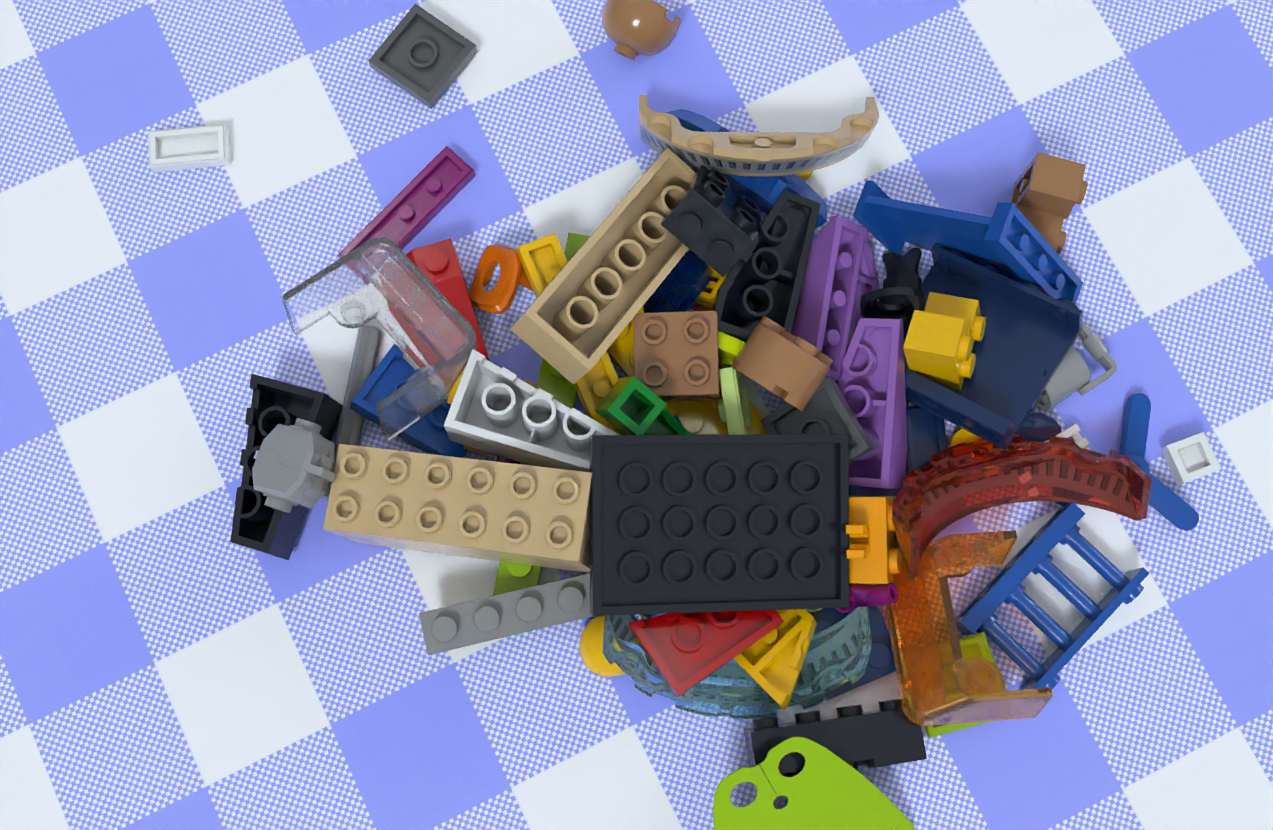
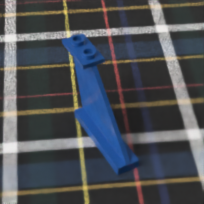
[853,181,1083,305]

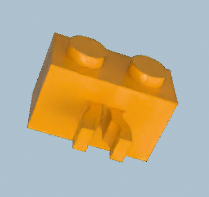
[846,496,901,584]

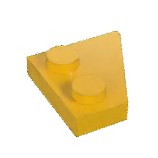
[733,609,817,710]

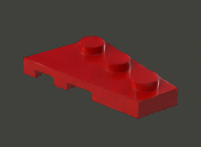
[628,610,784,698]

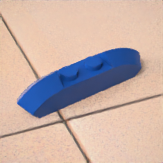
[665,109,827,229]

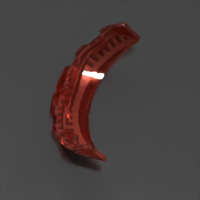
[892,434,1152,580]

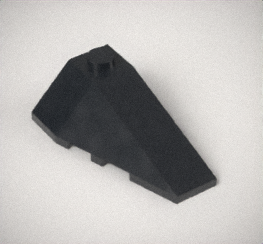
[712,190,821,342]

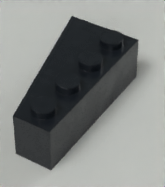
[744,698,927,785]

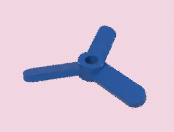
[1052,393,1199,531]

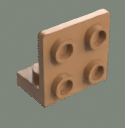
[633,311,722,402]

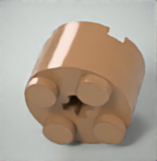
[731,316,833,412]

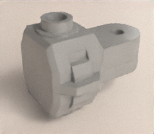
[252,418,336,513]

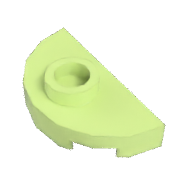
[718,367,752,435]

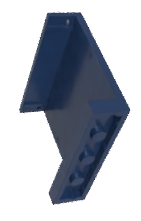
[903,245,1083,450]

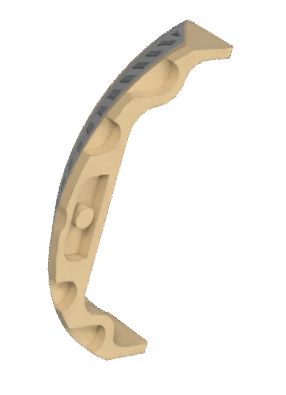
[639,95,879,176]

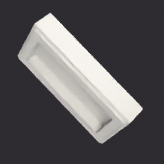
[148,124,231,173]

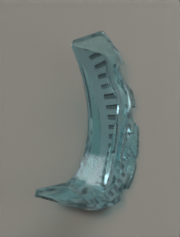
[602,606,872,719]

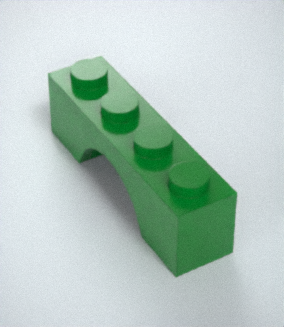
[595,376,692,435]

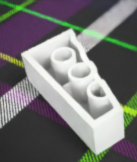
[444,349,619,472]

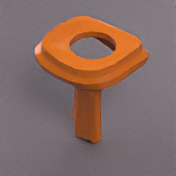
[469,243,534,314]

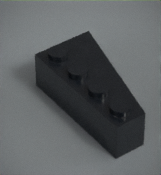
[230,373,343,560]

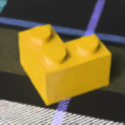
[903,292,986,391]

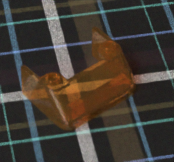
[885,530,1053,726]

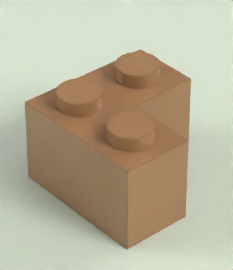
[1010,152,1088,255]

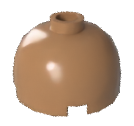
[602,0,682,60]

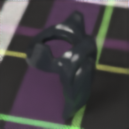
[860,247,926,330]

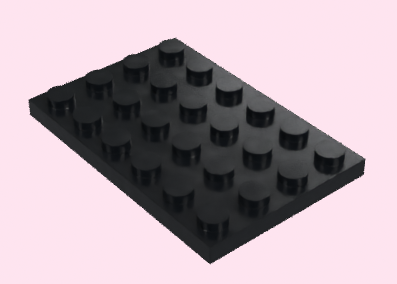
[589,434,849,616]

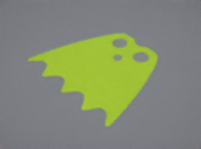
[713,736,915,830]

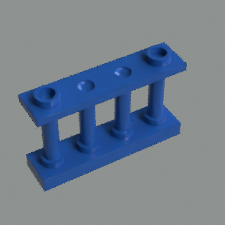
[951,502,1149,696]

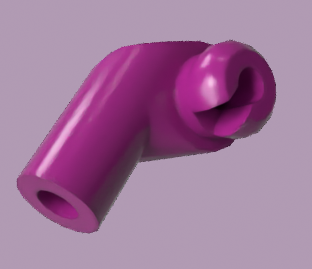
[835,582,898,613]

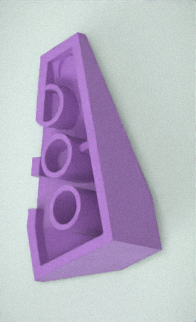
[837,318,907,489]

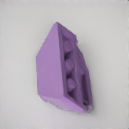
[791,215,879,383]

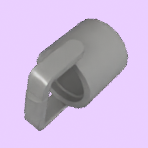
[1035,322,1117,410]

